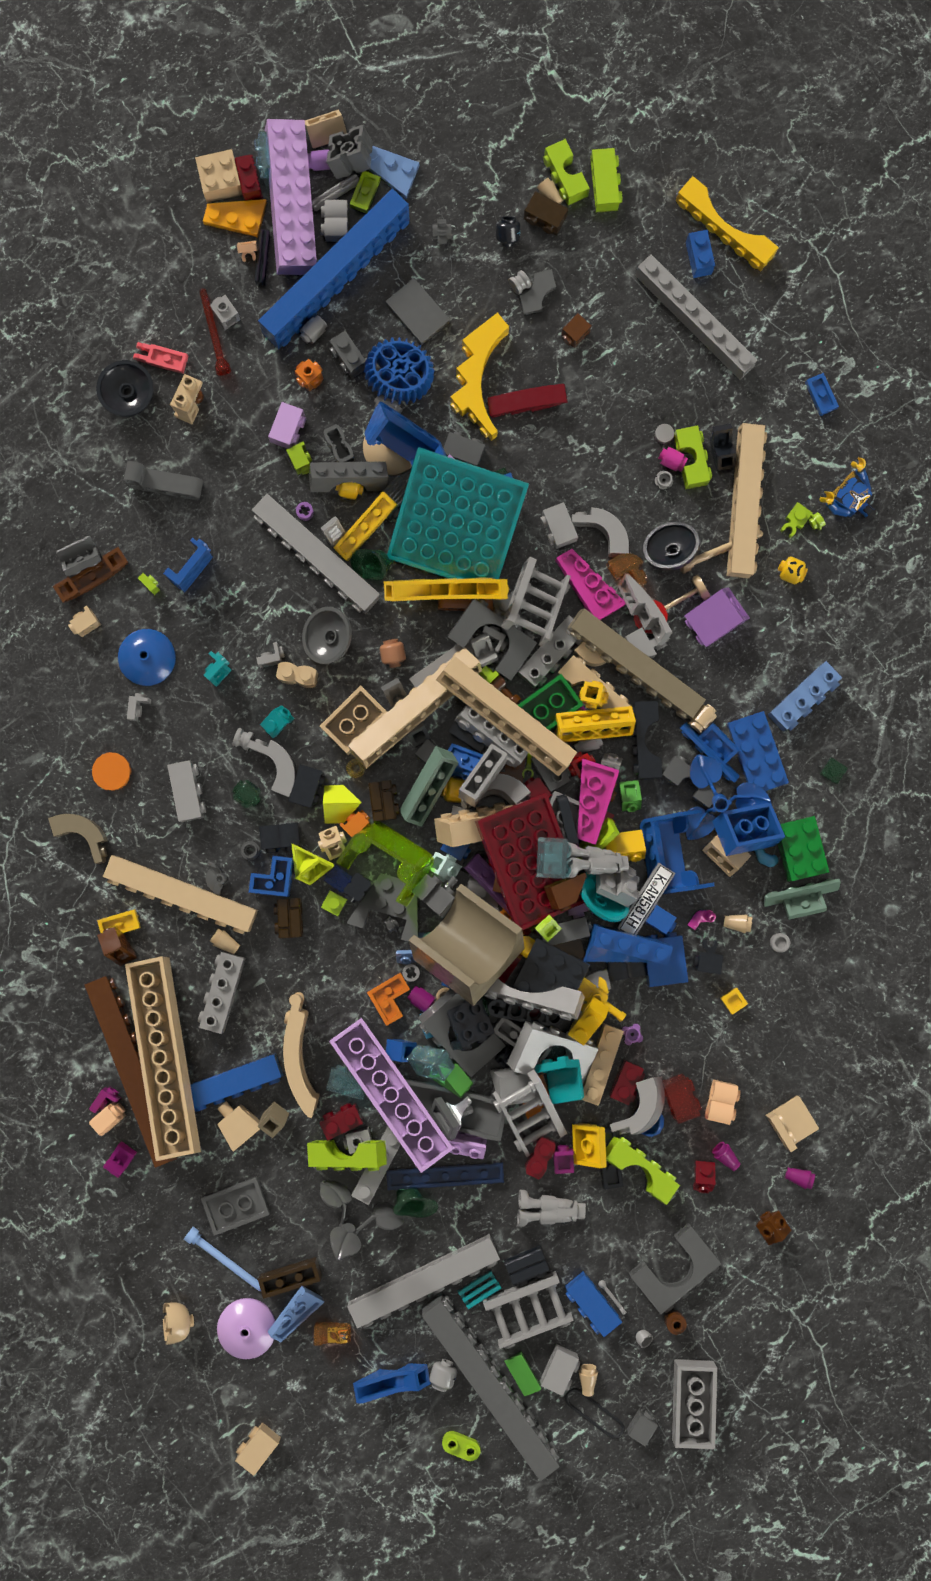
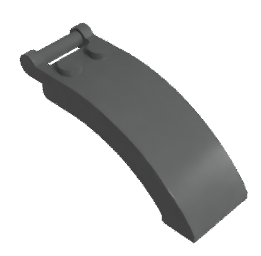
[404,1078,508,1141]

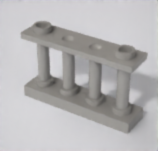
[501,557,571,646]
[493,1070,567,1157]
[483,1271,574,1349]

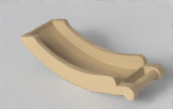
[283,992,320,1118]

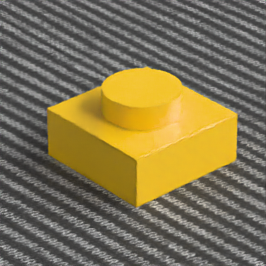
[720,988,748,1015]

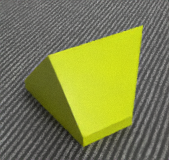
[323,785,362,824]
[291,843,334,885]

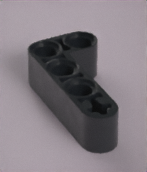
[486,997,563,1026]

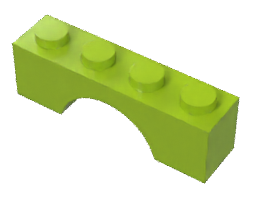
[606,1137,680,1205]
[307,1140,387,1171]

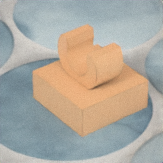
[237,241,258,262]

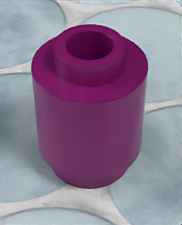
[407,986,436,1013]

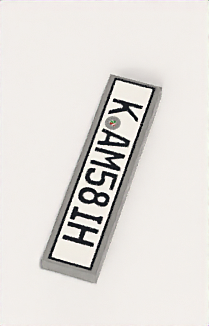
[617,863,676,935]

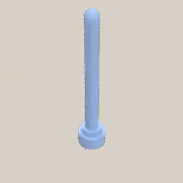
[183,1226,261,1291]

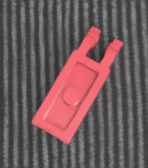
[133,342,189,374]

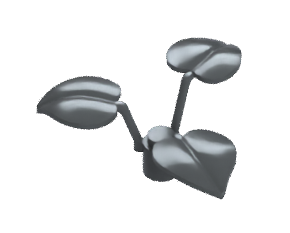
[319,1181,405,1261]

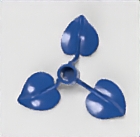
[686,754,771,840]

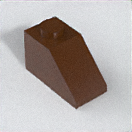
[544,872,587,911]
[97,927,137,966]

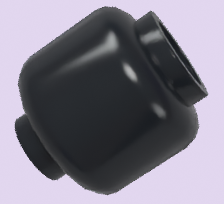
[496,216,520,247]

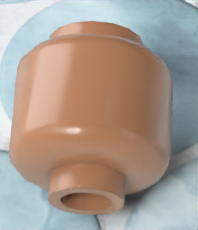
[379,639,406,668]

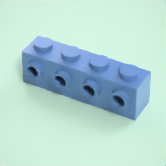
[768,661,842,731]

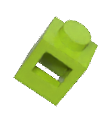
[286,442,312,475]

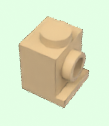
[68,606,101,637]

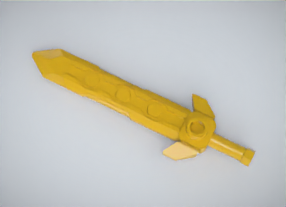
[520,936,626,1022]

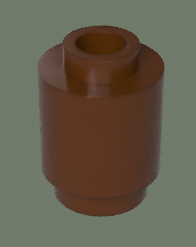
[664,1310,687,1335]

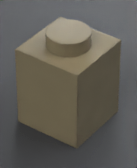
[257,1102,289,1138]

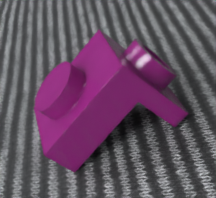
[103,1141,137,1178]
[553,1145,574,1174]

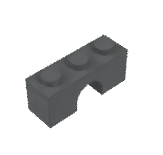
[662,756,723,809]

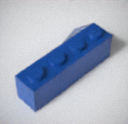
[584,924,673,966]

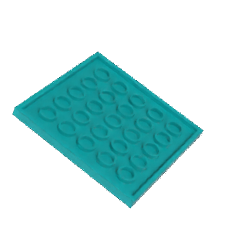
[386,447,529,579]

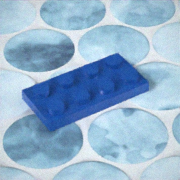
[727,711,789,791]

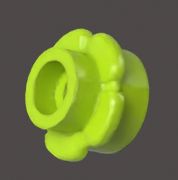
[809,512,826,530]

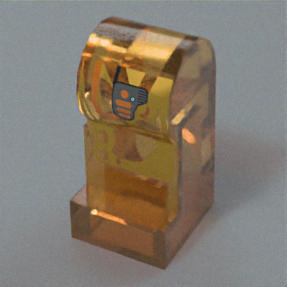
[314,1322,351,1346]

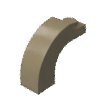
[48,814,108,864]

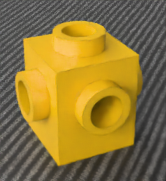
[579,681,609,710]

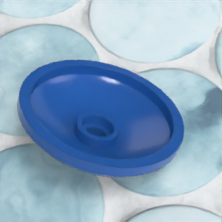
[118,629,176,686]

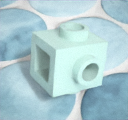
[427,852,462,883]

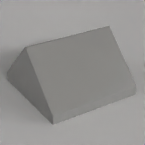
[490,1068,537,1105]

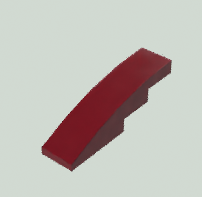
[487,383,568,418]

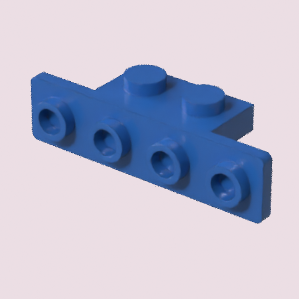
[681,722,740,782]

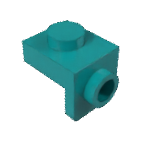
[260,706,294,738]

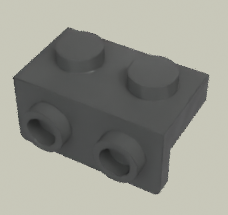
[56,536,102,577]

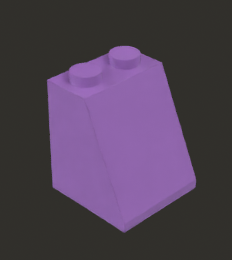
[685,587,750,647]

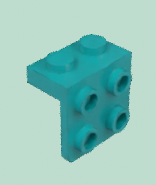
[534,1056,584,1104]

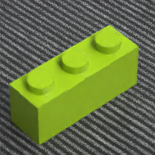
[590,148,622,212]

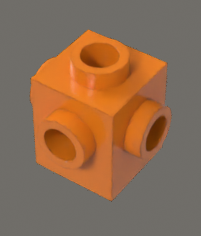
[295,359,323,392]

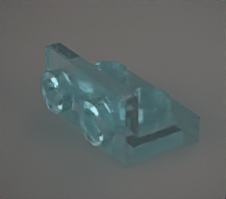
[326,1065,365,1100]

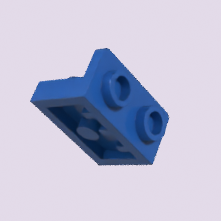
[448,743,483,780]

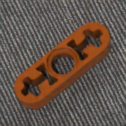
[438,599,493,611]

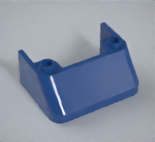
[364,401,446,466]
[640,809,714,894]

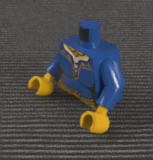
[820,457,874,517]

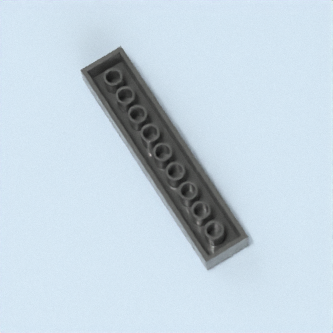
[422,1292,560,1482]

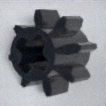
[495,1045,514,1069]

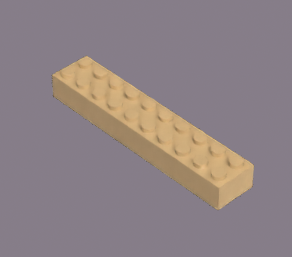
[125,956,201,1161]

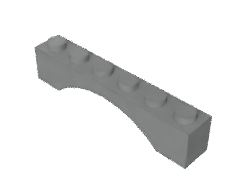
[485,979,585,1020]

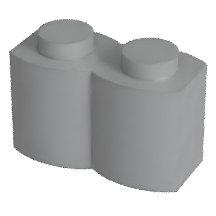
[321,200,348,242]

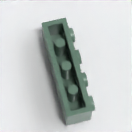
[399,746,459,827]

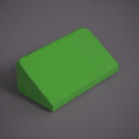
[504,1351,542,1396]

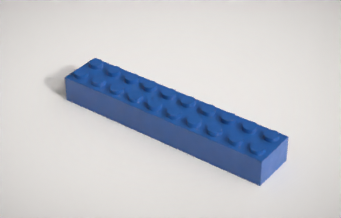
[258,188,410,350]

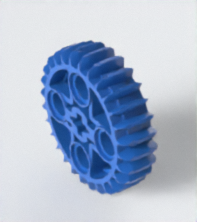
[364,337,434,405]

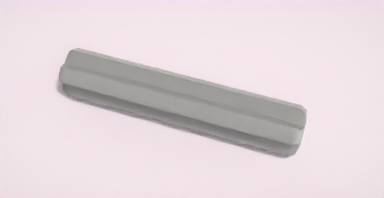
[311,174,359,211]

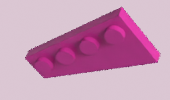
[555,549,626,620]
[577,759,620,845]

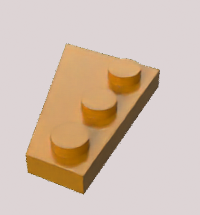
[203,199,267,237]

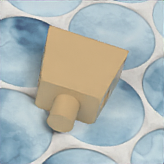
[218,1101,260,1152]

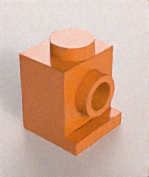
[340,810,371,840]

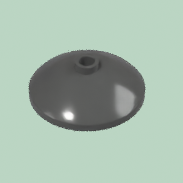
[302,607,352,664]

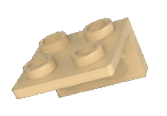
[765,1096,819,1152]

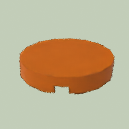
[92,752,131,791]

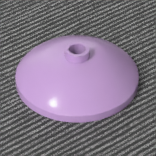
[217,1298,275,1359]

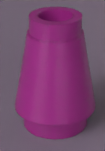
[712,1142,741,1171]
[785,1167,815,1190]

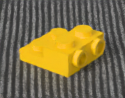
[572,1123,607,1168]

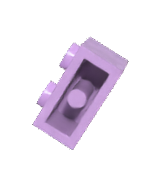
[268,402,306,449]

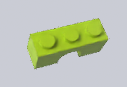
[543,139,590,205]
[674,425,712,490]

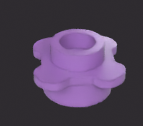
[622,1024,643,1045]

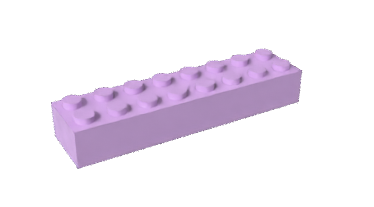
[265,119,317,275]
[329,1018,453,1173]

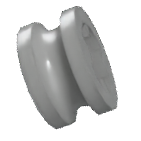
[402,964,420,982]

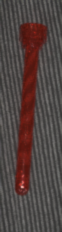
[200,288,231,376]

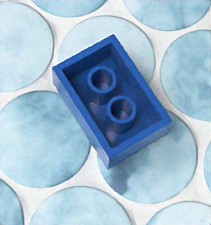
[712,802,785,856]

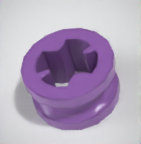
[296,502,314,521]

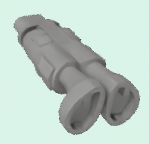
[561,842,629,878]
[517,1190,586,1227]

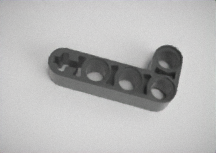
[123,461,203,500]

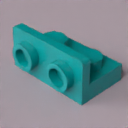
[204,651,231,687]

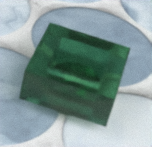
[820,758,848,784]

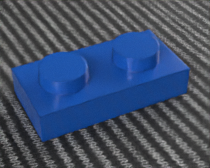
[805,373,839,416]

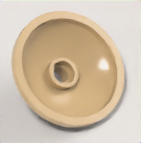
[363,438,412,476]

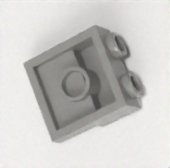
[596,867,640,907]

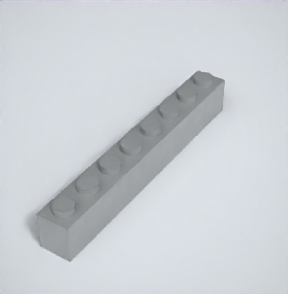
[635,255,757,380]
[252,494,381,614]
[347,1234,500,1328]

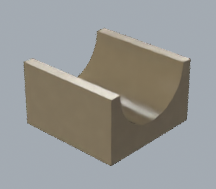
[409,884,525,1006]

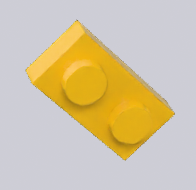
[97,909,141,933]

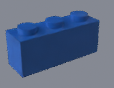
[565,1271,622,1337]

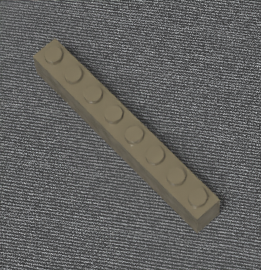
[567,608,706,719]

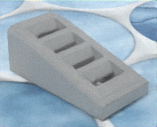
[321,516,346,547]

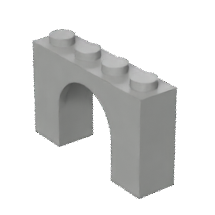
[507,1021,599,1083]

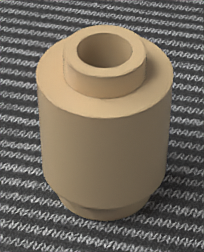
[689,704,717,733]

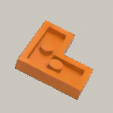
[367,972,410,1026]

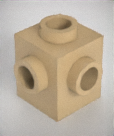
[318,826,347,860]

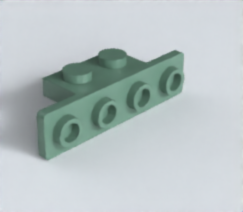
[763,879,841,919]

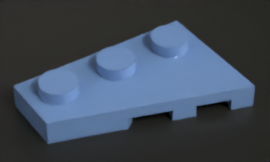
[368,146,419,200]
[268,1286,324,1342]

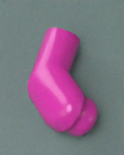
[688,910,716,930]

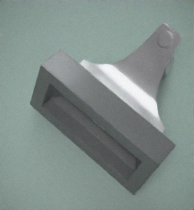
[430,1096,473,1141]

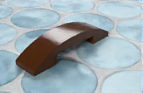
[53,547,129,603]

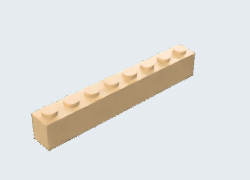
[726,423,767,578]
[348,647,482,769]
[436,656,577,776]
[103,855,258,934]

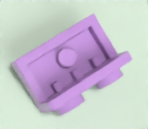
[447,1131,487,1159]

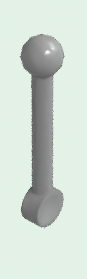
[598,1280,627,1315]

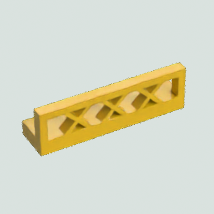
[556,706,636,742]

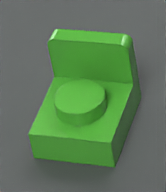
[619,780,642,812]

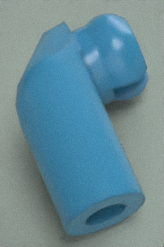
[754,849,779,867]

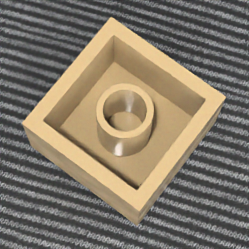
[195,149,243,203]

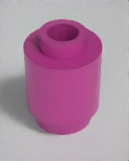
[658,447,688,472]

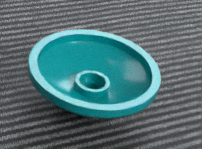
[580,873,629,922]

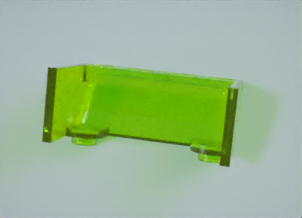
[336,821,434,907]

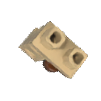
[170,374,204,424]

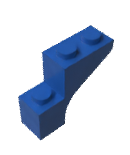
[353,1363,431,1404]

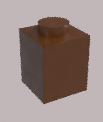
[561,313,592,348]

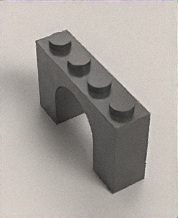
[448,599,537,680]
[418,989,506,1077]
[629,1223,721,1314]

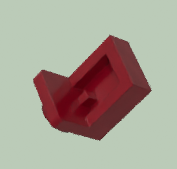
[693,1161,716,1193]

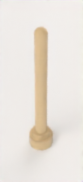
[680,530,763,573]

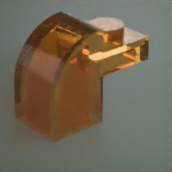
[606,553,647,588]

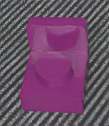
[89,1087,121,1113]

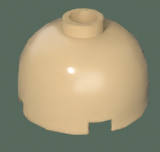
[163,1302,194,1345]

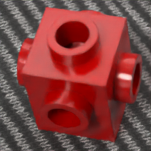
[568,751,596,779]

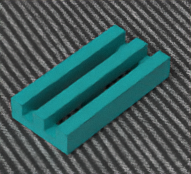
[458,1270,501,1309]

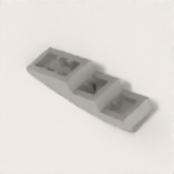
[618,574,672,645]

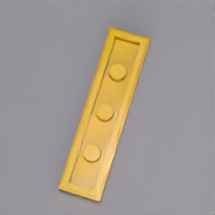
[333,492,398,561]

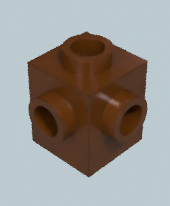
[756,1210,791,1245]

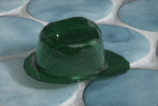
[351,549,393,580]
[393,1188,438,1218]

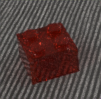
[662,1074,702,1124]

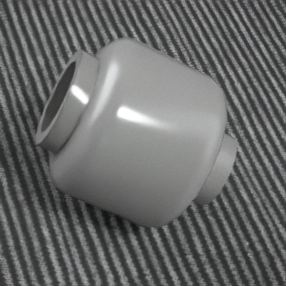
[429,1359,457,1392]

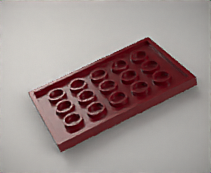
[475,793,584,930]

